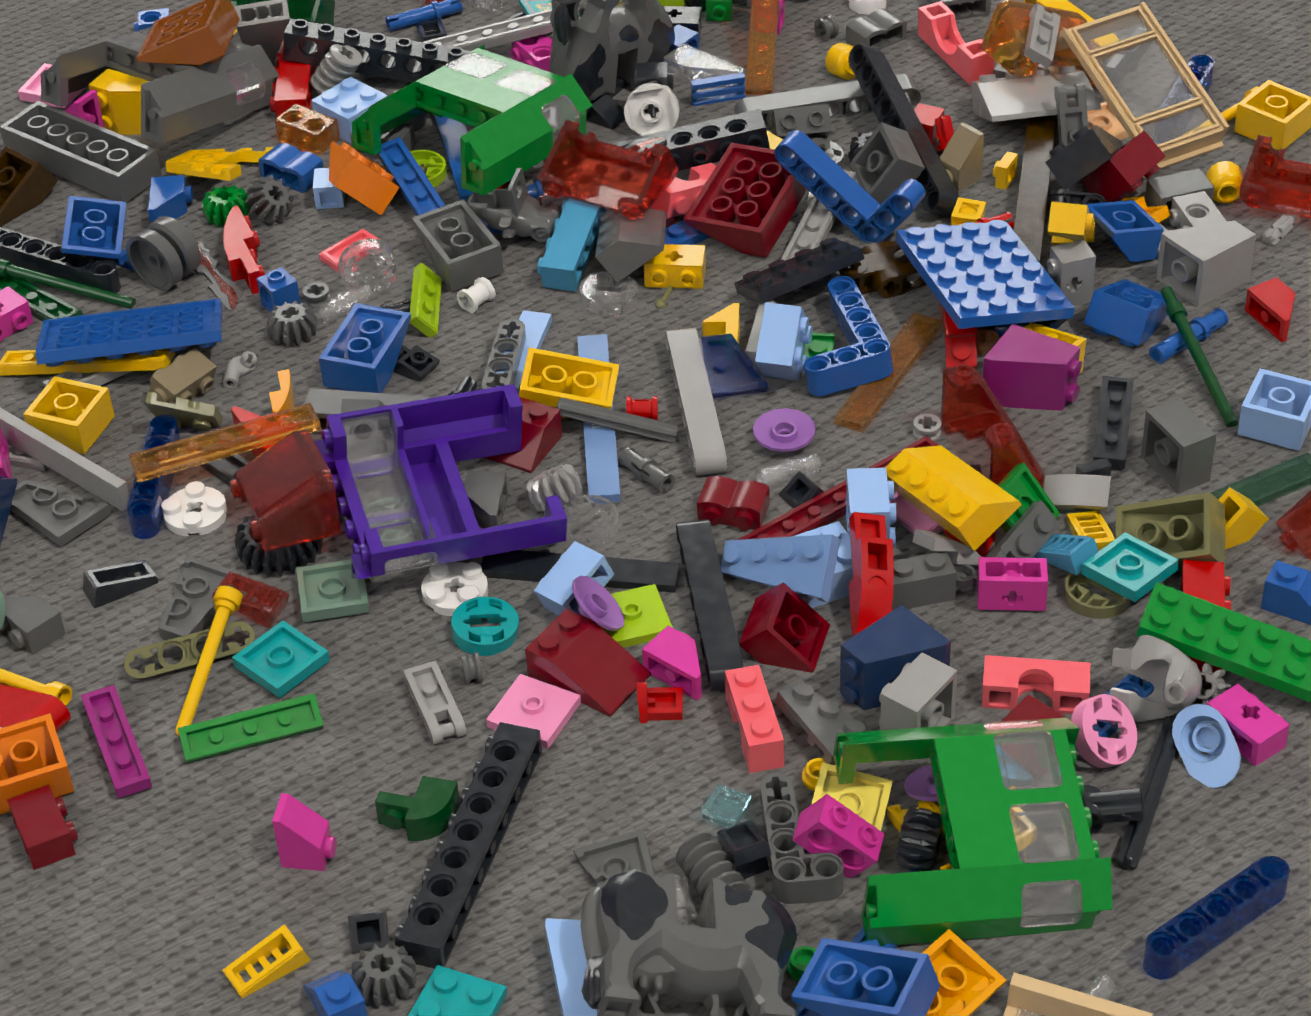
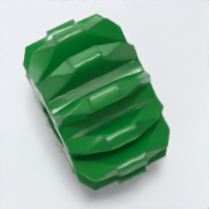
[202,185,251,228]

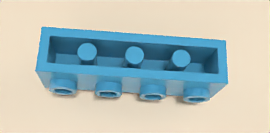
[537,187,607,292]

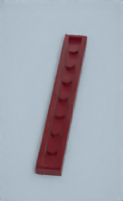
[738,436,939,540]

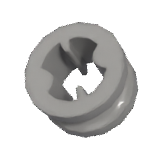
[913,414,941,441]

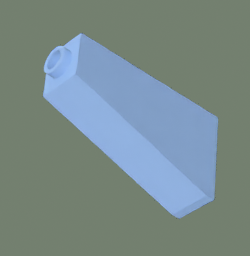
[545,918,597,1016]

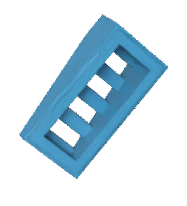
[1034,534,1098,575]

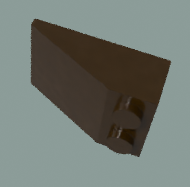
[0,146,58,227]

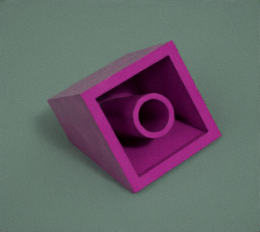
[981,324,1082,411]

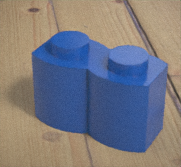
[258,143,323,193]

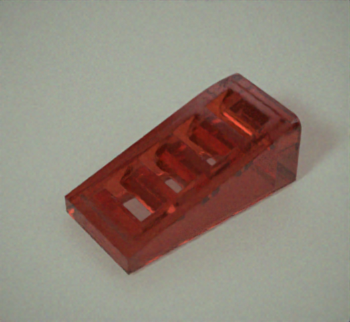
[212,571,290,628]

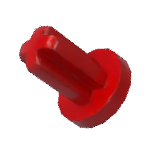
[935,115,954,151]

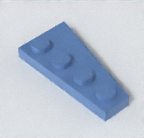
[720,534,840,603]

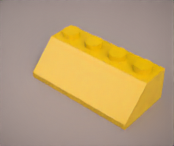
[885,445,1022,551]

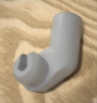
[223,351,257,388]

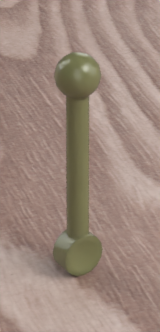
[655,286,674,309]

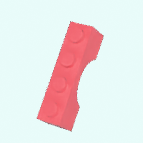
[917,1,995,86]

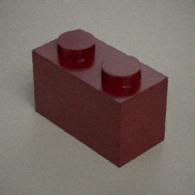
[7,784,79,870]

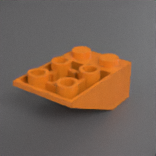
[329,141,400,215]

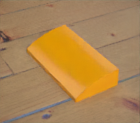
[922,929,1007,1016]

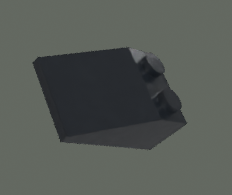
[1045,125,1123,189]

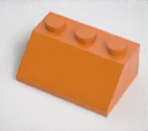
[0,713,74,815]

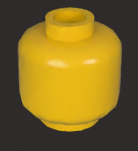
[825,43,856,80]
[1206,161,1245,204]

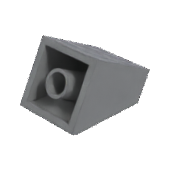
[1157,220,1256,307]

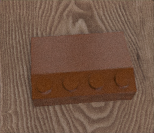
[136,0,240,65]

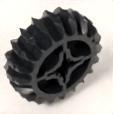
[234,502,324,578]

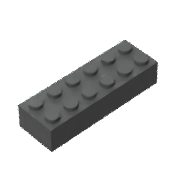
[0,101,162,202]

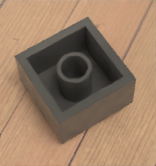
[850,122,925,204]
[1141,398,1216,494]

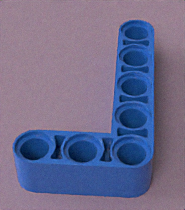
[774,130,925,243]
[804,276,894,396]

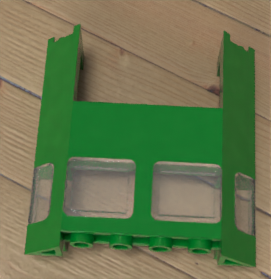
[352,44,593,196]
[833,717,1112,946]

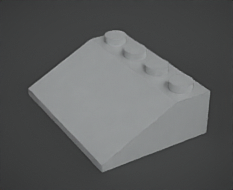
[971,65,1101,122]

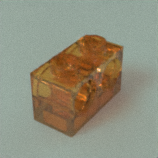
[275,104,340,156]

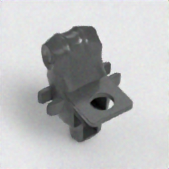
[467,168,561,242]

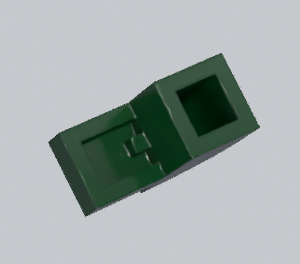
[375,776,460,841]

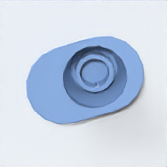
[1172,704,1241,788]

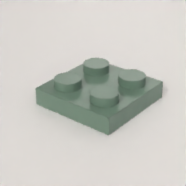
[296,559,370,622]

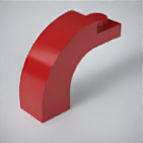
[939,302,977,369]

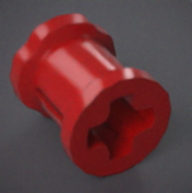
[626,396,658,420]

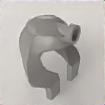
[1110,635,1202,722]

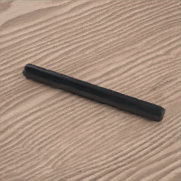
[1116,713,1178,871]

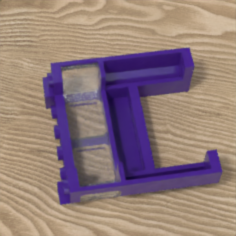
[315,384,567,579]

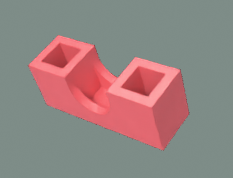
[644,163,716,219]
[981,655,1091,714]
[725,665,784,773]

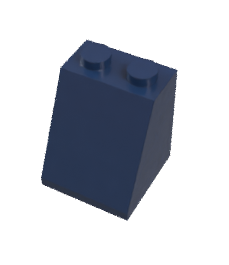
[840,605,951,710]

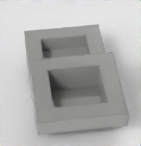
[1044,474,1111,511]
[912,529,981,565]

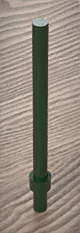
[0,258,136,309]
[1160,286,1239,428]

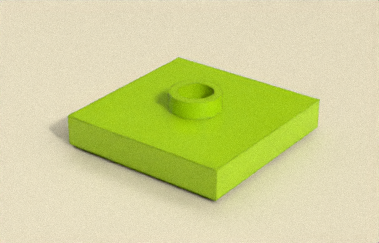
[599,584,673,648]

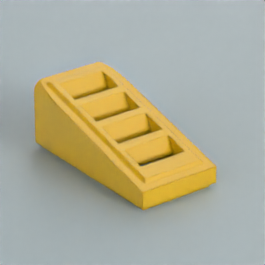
[1066,510,1115,551]
[222,924,311,998]

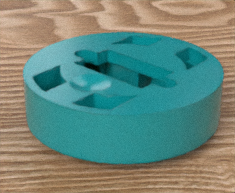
[451,597,519,656]

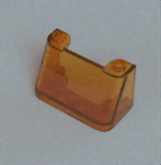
[980,0,1105,89]

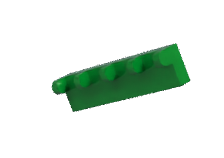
[178,693,324,764]

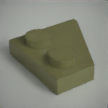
[146,392,223,431]

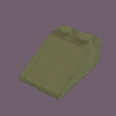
[1116,492,1225,571]

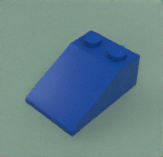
[61,196,127,259]
[1083,279,1179,347]
[319,303,411,393]
[791,938,940,1016]

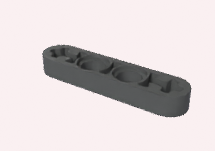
[482,319,526,389]

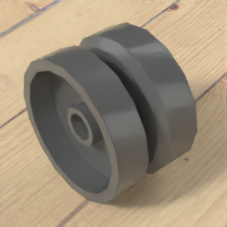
[126,216,201,291]

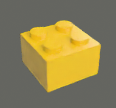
[1234,80,1311,152]
[23,376,115,455]

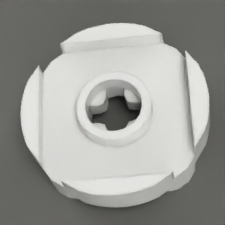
[624,83,680,136]
[161,481,227,536]
[421,562,488,616]

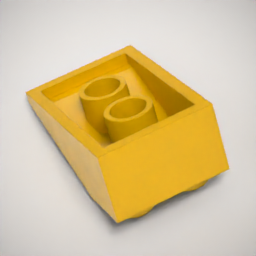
[88,69,149,135]
[519,347,619,419]

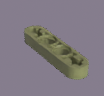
[124,621,255,679]

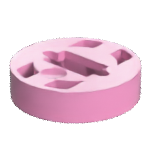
[1071,694,1137,768]

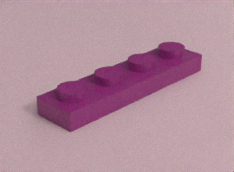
[81,685,152,798]

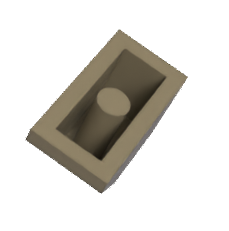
[940,122,984,192]

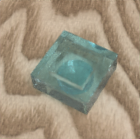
[702,784,751,827]

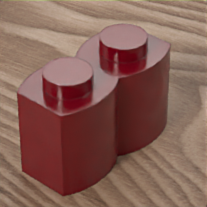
[697,476,770,530]

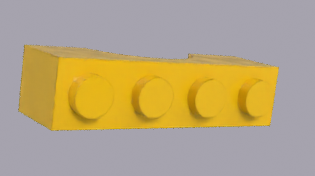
[1048,202,1096,246]

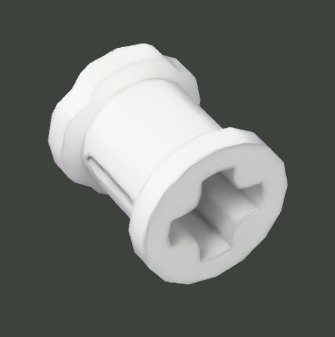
[456,277,496,314]

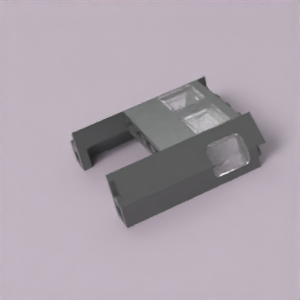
[41,27,280,144]

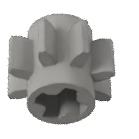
[1195,663,1231,705]

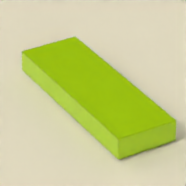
[410,263,442,337]

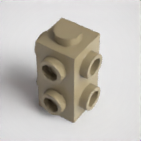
[149,348,217,403]

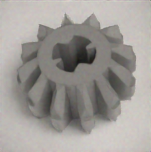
[526,464,582,511]

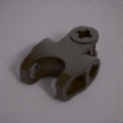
[839,241,927,299]

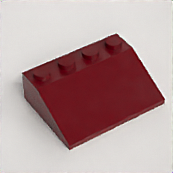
[684,143,807,258]

